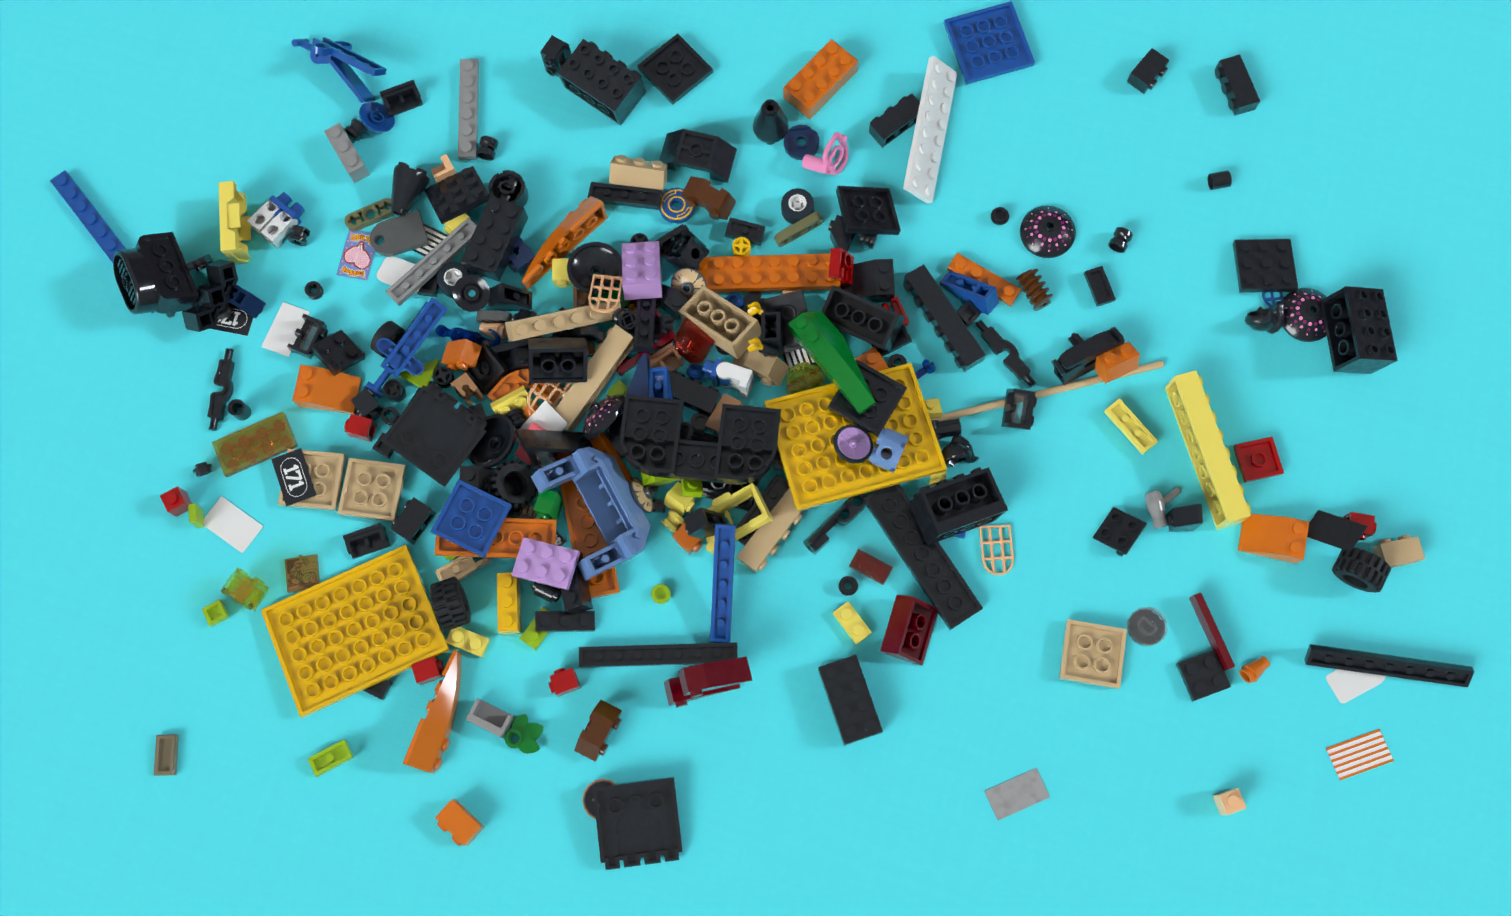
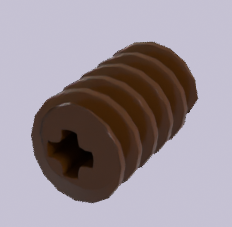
[1016,269,1053,311]

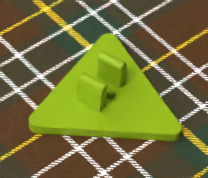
[399,359,440,388]

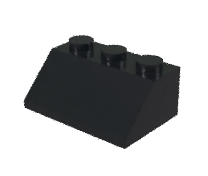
[528,338,588,383]

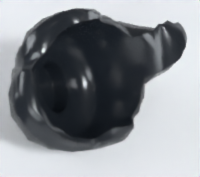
[1244,301,1285,334]
[941,435,979,467]

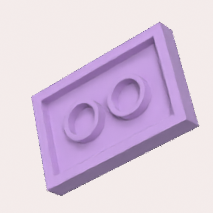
[511,537,580,590]

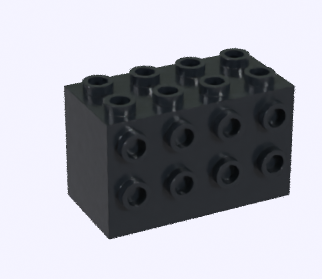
[557,39,646,125]
[1320,286,1398,374]

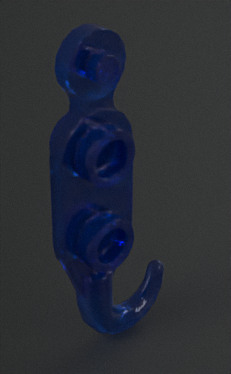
[435,325,501,347]

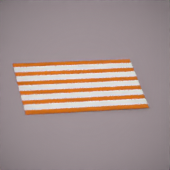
[1326,729,1394,780]

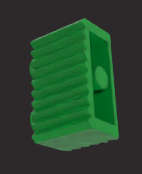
[533,490,563,520]

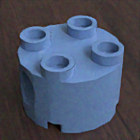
[869,428,909,473]

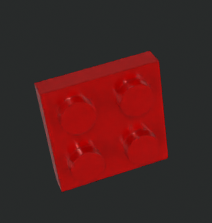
[1233,437,1284,483]

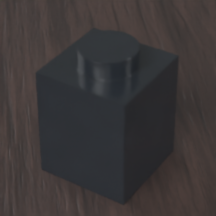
[351,388,383,420]

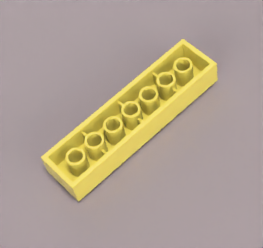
[1165,370,1251,530]

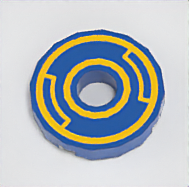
[659,188,695,224]

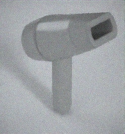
[1145,487,1181,529]

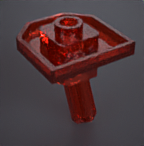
[673,318,715,364]

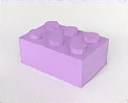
[622,241,662,300]

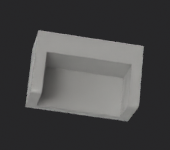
[466,698,516,739]

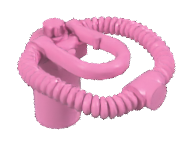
[802,132,849,175]

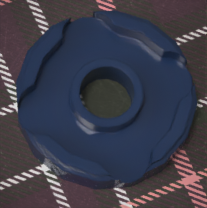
[784,125,819,160]

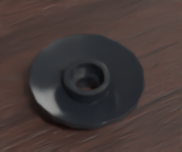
[453,274,491,312]

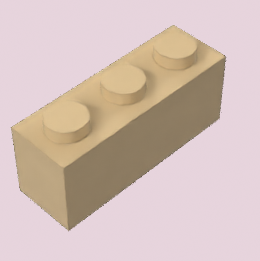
[609,155,668,192]

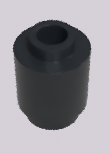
[532,582,561,603]

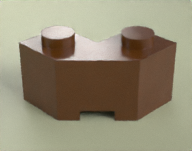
[681,176,736,220]
[574,700,622,762]

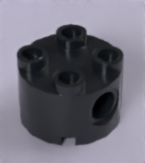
[488,170,529,207]
[665,230,709,270]

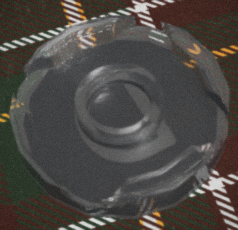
[1127,607,1168,647]

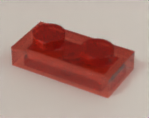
[849,549,893,585]

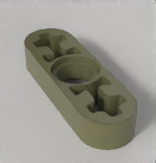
[345,198,395,231]
[774,211,824,247]

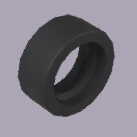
[370,321,405,358]

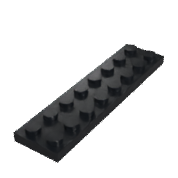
[862,484,983,630]

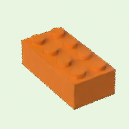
[783,39,858,119]

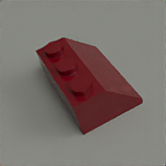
[880,595,938,666]

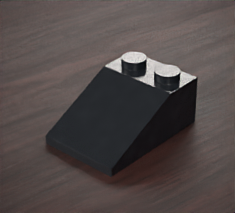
[840,259,895,303]

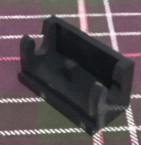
[380,80,423,117]
[343,523,391,559]

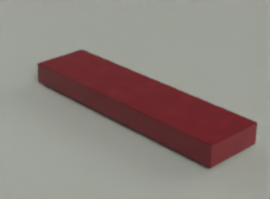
[1189,593,1235,671]

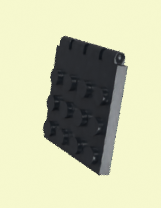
[381,382,488,487]
[593,777,682,870]

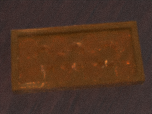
[212,412,298,477]

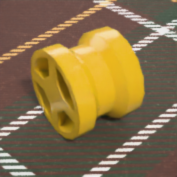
[732,237,751,256]

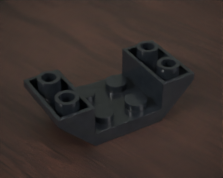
[659,129,737,183]

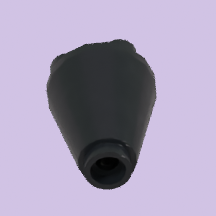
[753,99,789,145]
[390,162,430,217]

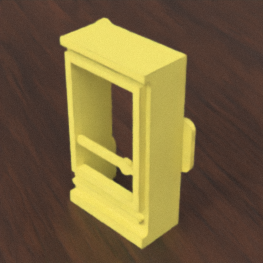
[705,483,774,555]

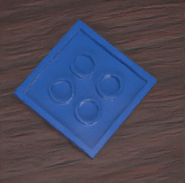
[430,479,512,558]

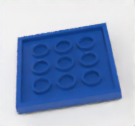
[944,1,1035,85]

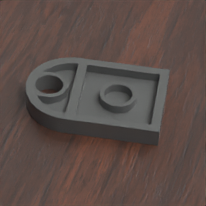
[370,210,430,257]

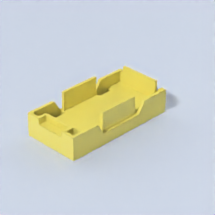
[218,181,252,265]

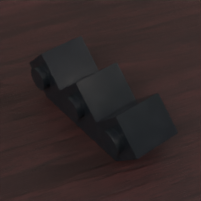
[182,260,238,332]

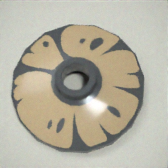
[671,268,707,300]
[630,477,654,513]

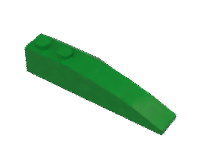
[788,311,875,414]

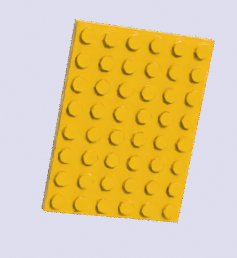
[764,363,947,511]
[261,544,450,718]

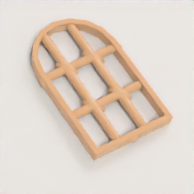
[588,274,622,313]
[527,383,571,413]
[979,524,1014,576]

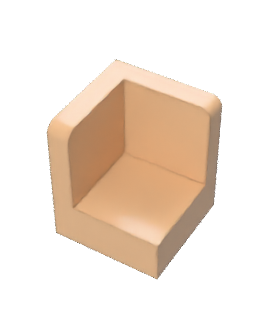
[431,154,457,183]

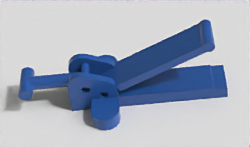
[292,37,387,103]
[365,298,447,398]

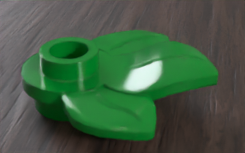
[505,714,544,754]

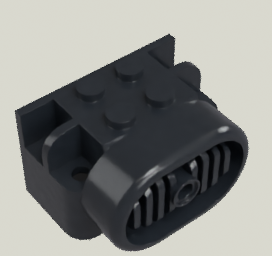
[113,232,199,318]

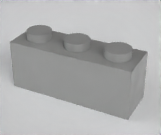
[324,123,370,183]

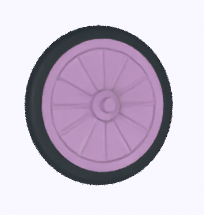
[833,425,873,464]

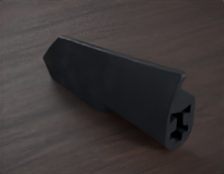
[803,494,866,555]

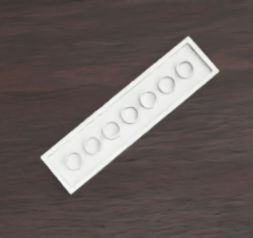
[903,56,957,204]

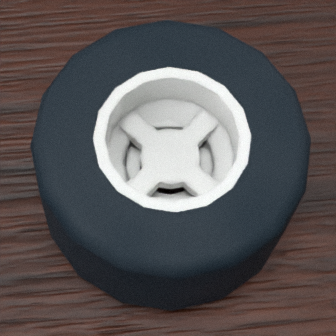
[781,188,814,224]
[437,262,471,299]

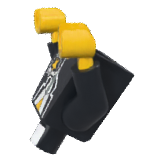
[747,302,783,358]

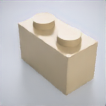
[1373,535,1425,568]

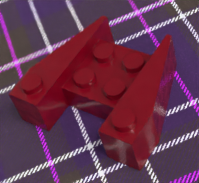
[664,657,752,708]

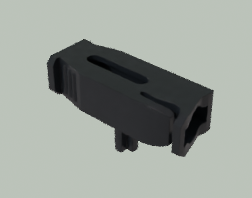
[1051,327,1124,385]

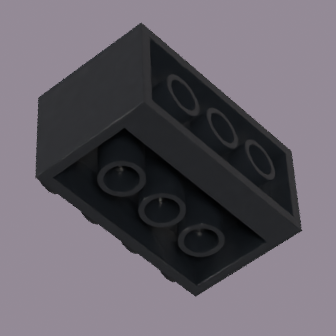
[909,467,1008,546]

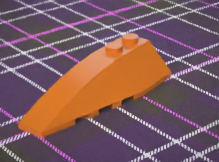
[522,196,608,290]
[403,650,461,774]

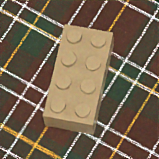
[678,285,761,359]

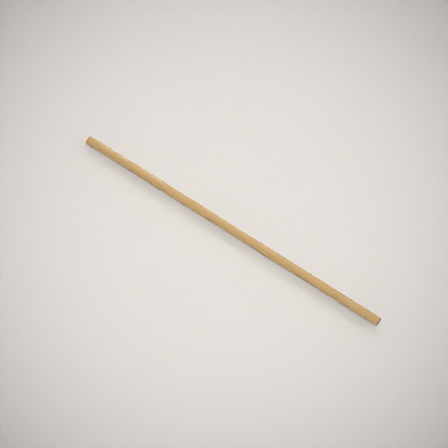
[930,360,1164,421]

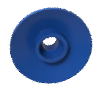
[359,102,395,132]

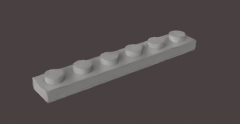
[458,59,479,160]
[385,218,477,306]

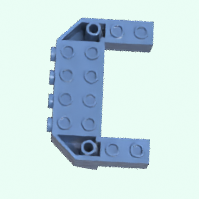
[531,447,650,581]

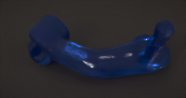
[915,359,936,380]

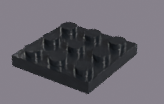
[637,33,713,105]
[424,166,490,224]
[836,186,901,235]
[1233,239,1298,293]
[747,289,808,353]
[827,360,907,437]

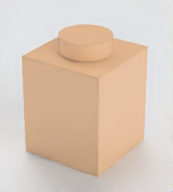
[1213,788,1247,815]

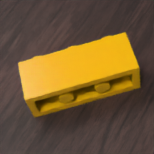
[497,572,522,635]

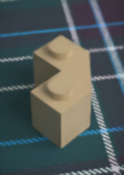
[732,349,789,387]

